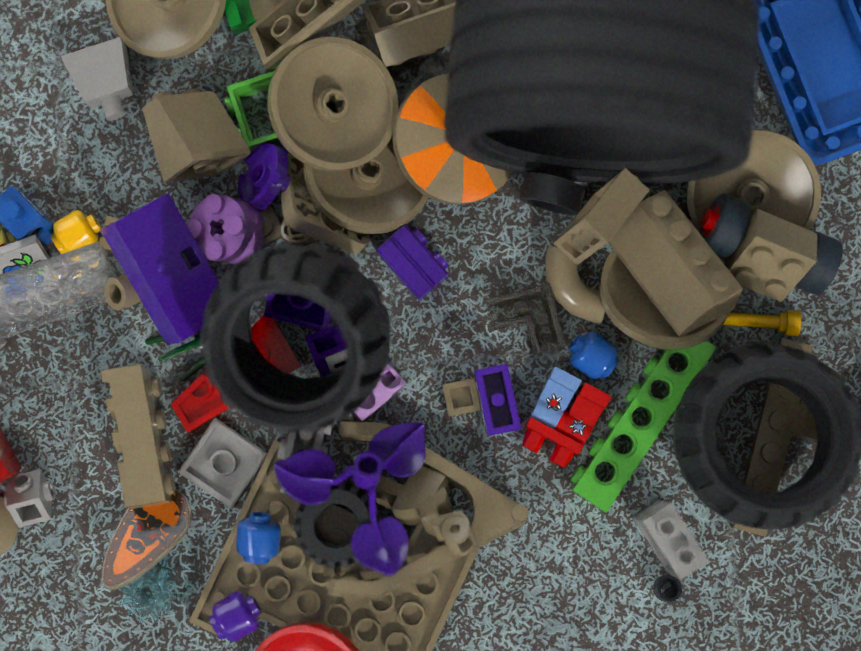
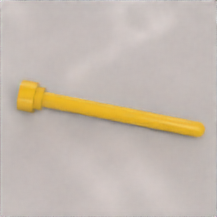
[723,310,801,336]

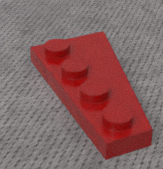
[171,314,302,433]

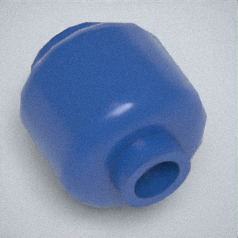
[568,331,618,380]
[236,512,281,564]

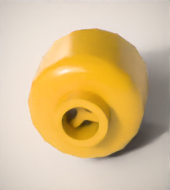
[50,210,102,258]

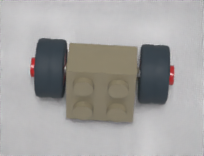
[699,193,843,302]

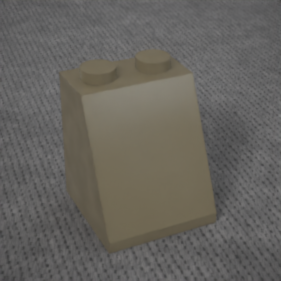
[142,88,251,183]

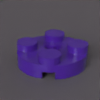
[238,143,291,210]

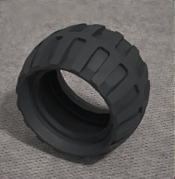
[200,242,391,433]
[674,344,861,529]

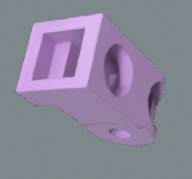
[352,363,406,422]

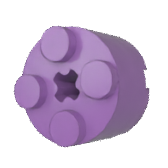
[186,194,265,264]

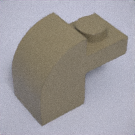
[375,466,451,525]

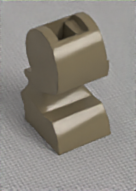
[417,486,476,556]

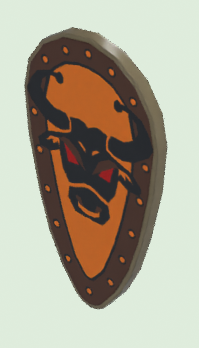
[102,489,192,590]

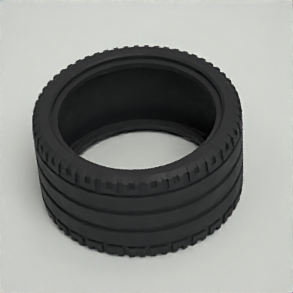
[444,0,760,184]

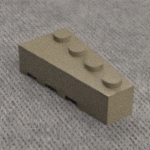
[100,364,175,509]

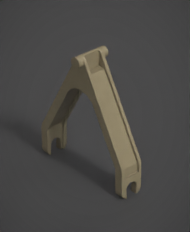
[329,421,529,598]

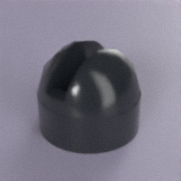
[653,574,682,602]

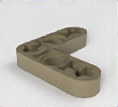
[280,152,370,254]

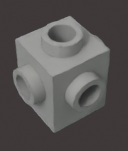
[3,469,56,528]

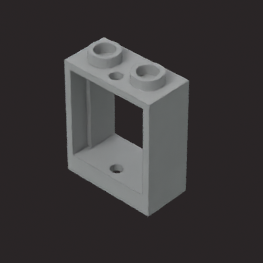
[632,499,709,580]

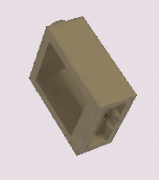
[553,168,650,265]

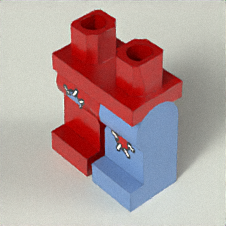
[521,366,612,468]

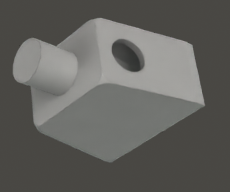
[61,37,134,121]

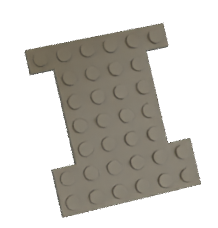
[189,440,479,651]

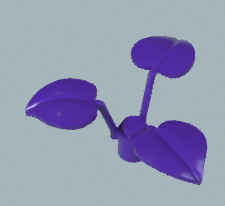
[274,423,426,576]

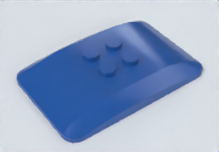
[755,0,861,165]

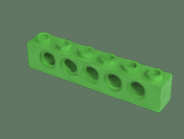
[570,341,717,513]

